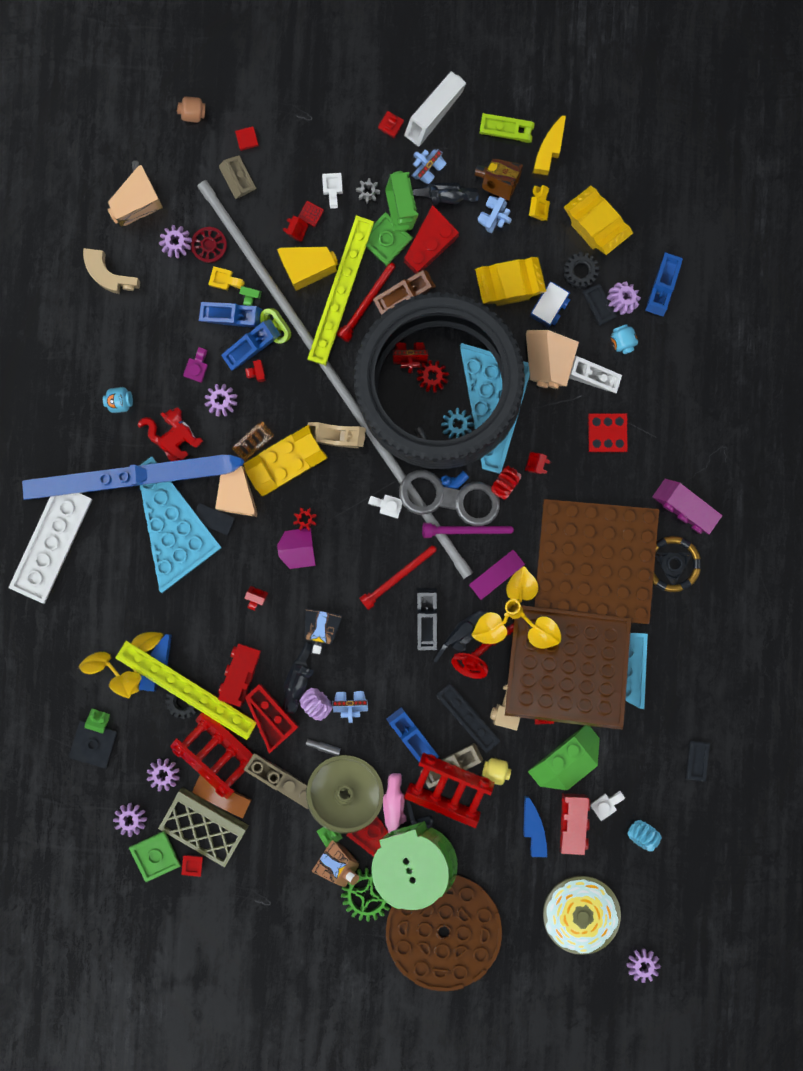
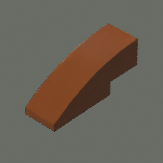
[373,270,436,315]
[192,775,252,819]

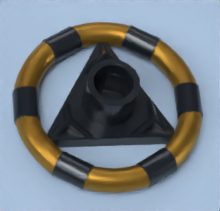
[653,536,701,592]

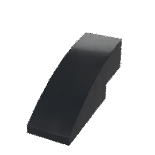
[417,588,437,650]

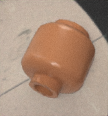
[177,96,205,123]

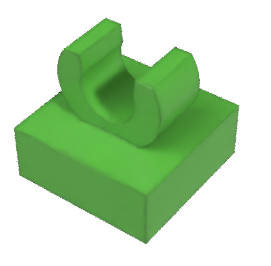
[239,286,262,306]
[85,709,110,733]
[317,827,343,848]

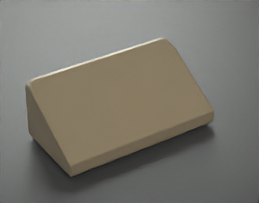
[219,155,256,199]

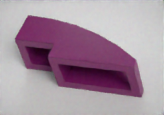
[469,550,525,600]

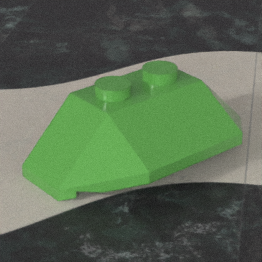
[528,725,600,790]

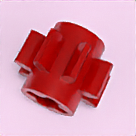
[293,508,317,531]

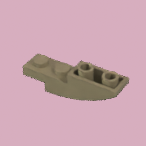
[244,753,308,809]

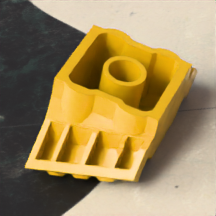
[564,186,633,255]
[475,257,547,306]

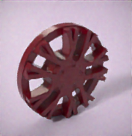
[191,227,227,263]

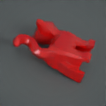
[138,407,203,461]

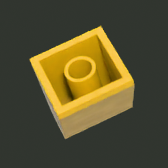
[277,247,338,291]

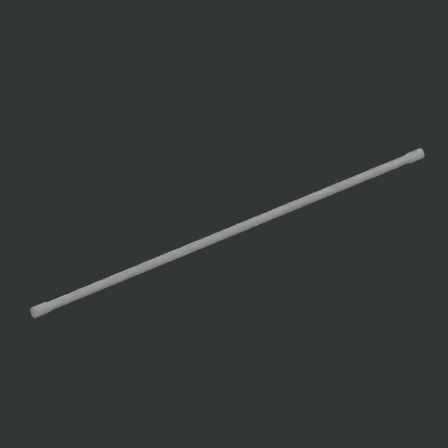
[197,180,473,579]

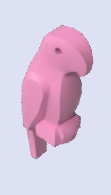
[383,773,407,833]

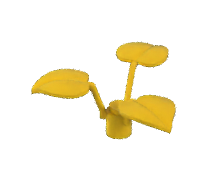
[471,566,561,649]
[79,632,164,699]

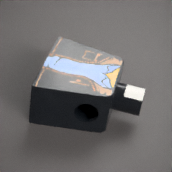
[305,608,343,654]

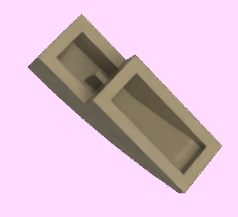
[420,743,483,788]

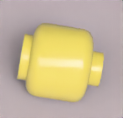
[482,758,511,785]

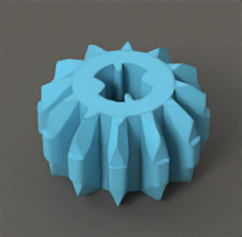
[441,408,474,440]
[627,820,662,851]

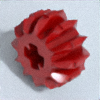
[416,360,449,393]
[491,466,521,500]

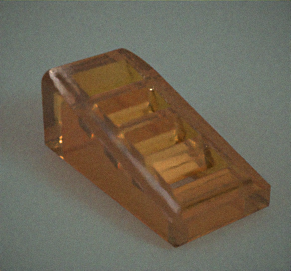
[232,422,274,462]

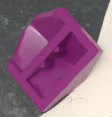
[277,528,316,569]

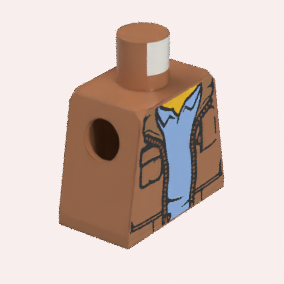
[312,840,359,887]

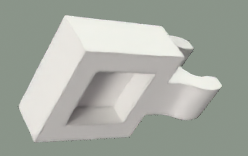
[322,173,343,209]
[368,495,402,519]
[590,791,625,821]

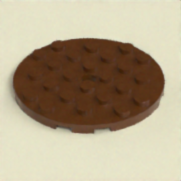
[386,875,502,991]

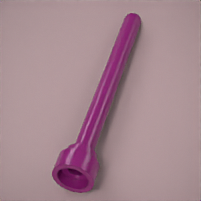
[422,523,514,538]

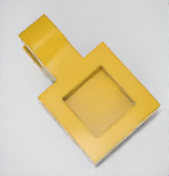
[529,185,550,221]
[208,266,245,291]

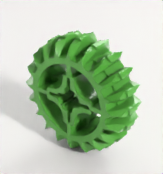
[341,868,390,921]

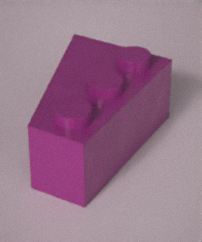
[652,479,722,534]

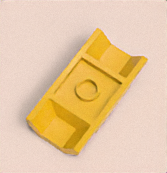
[244,425,328,496]

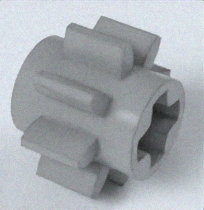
[356,178,380,204]

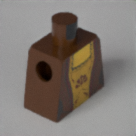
[475,159,523,201]

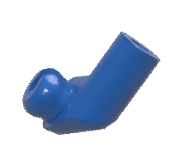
[441,471,469,489]

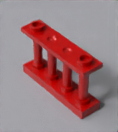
[170,713,253,799]
[404,753,495,828]

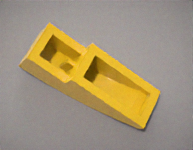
[533,116,566,175]

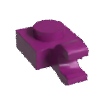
[183,347,208,383]

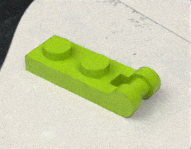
[479,113,535,143]

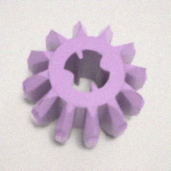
[159,225,192,258]
[607,281,641,315]
[205,384,237,417]
[299,688,333,721]
[147,758,180,791]
[113,803,147,837]
[627,949,661,983]

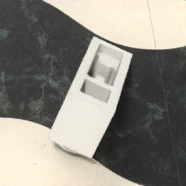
[569,356,622,393]

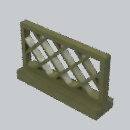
[158,787,249,867]

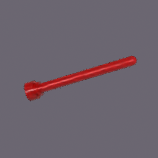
[337,263,395,342]
[359,546,436,610]

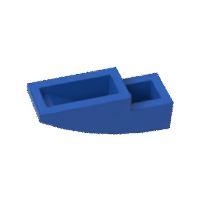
[645,253,683,317]
[199,302,262,328]
[221,319,281,370]
[139,634,172,691]
[387,707,439,762]
[523,796,547,857]

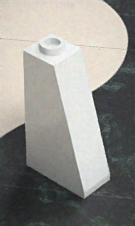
[404,71,466,146]

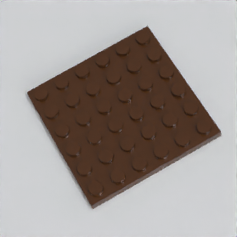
[534,499,659,624]
[505,605,631,730]

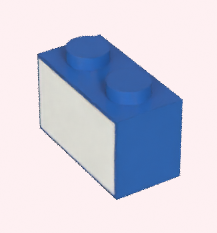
[529,281,571,328]

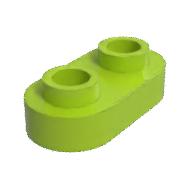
[260,308,291,344]

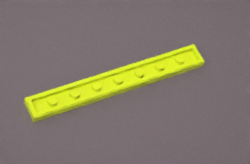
[308,216,374,366]
[115,641,256,740]

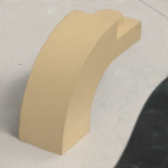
[83,248,140,294]
[308,422,366,448]

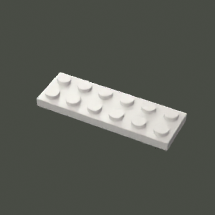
[9,493,92,604]

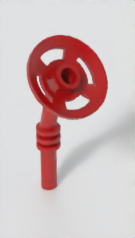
[451,623,514,679]

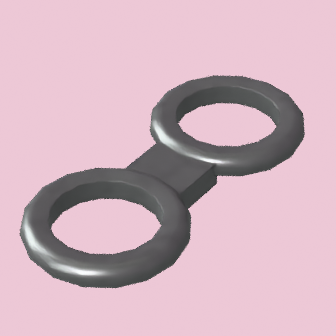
[399,470,500,526]

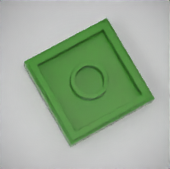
[366,212,413,266]
[129,830,181,882]

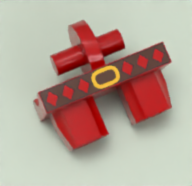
[393,342,428,373]

